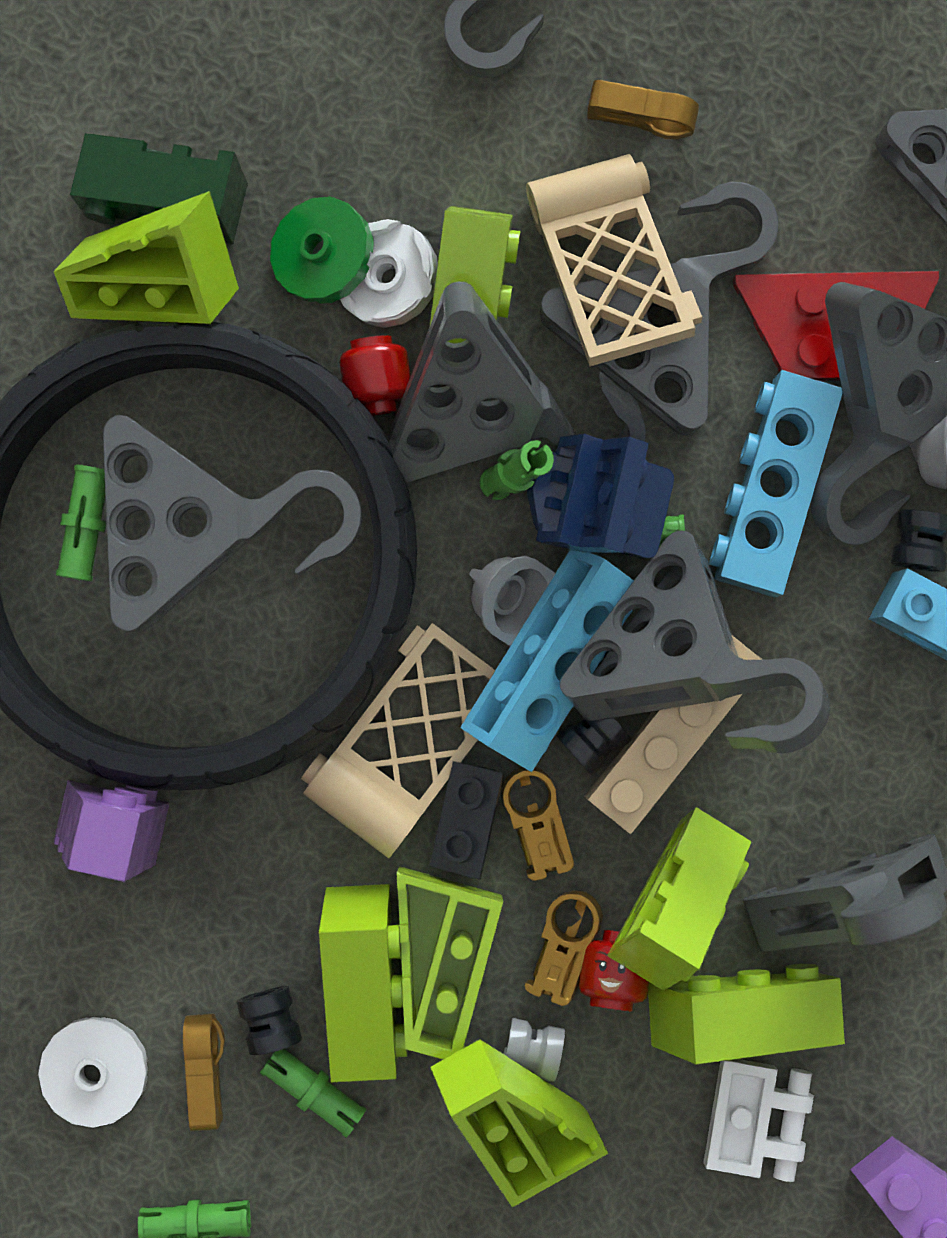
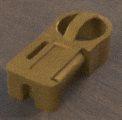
[587,80,699,139]
[502,767,574,881]
[525,890,603,1006]
[183,1014,225,1131]

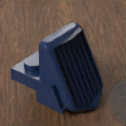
[527,434,674,558]

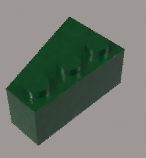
[70,133,248,244]

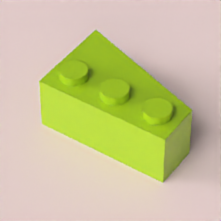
[53,191,239,324]
[430,206,520,343]
[607,807,752,991]
[397,866,503,1060]
[319,884,407,1082]
[648,964,845,1064]
[431,1040,609,1208]

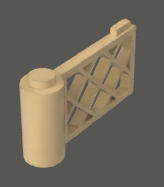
[526,154,702,366]
[301,623,495,859]

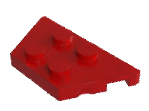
[733,271,939,381]

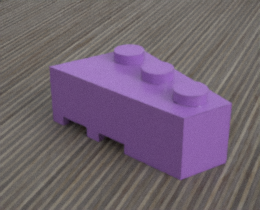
[53,780,169,882]
[850,1136,947,1238]

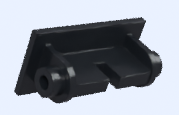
[429,761,504,880]

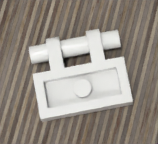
[703,1059,814,1182]

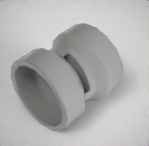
[503,1018,565,1083]

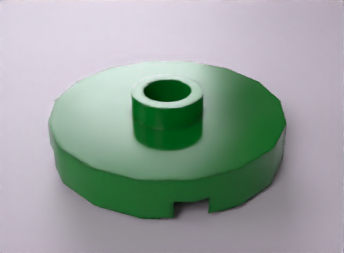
[270,197,374,304]

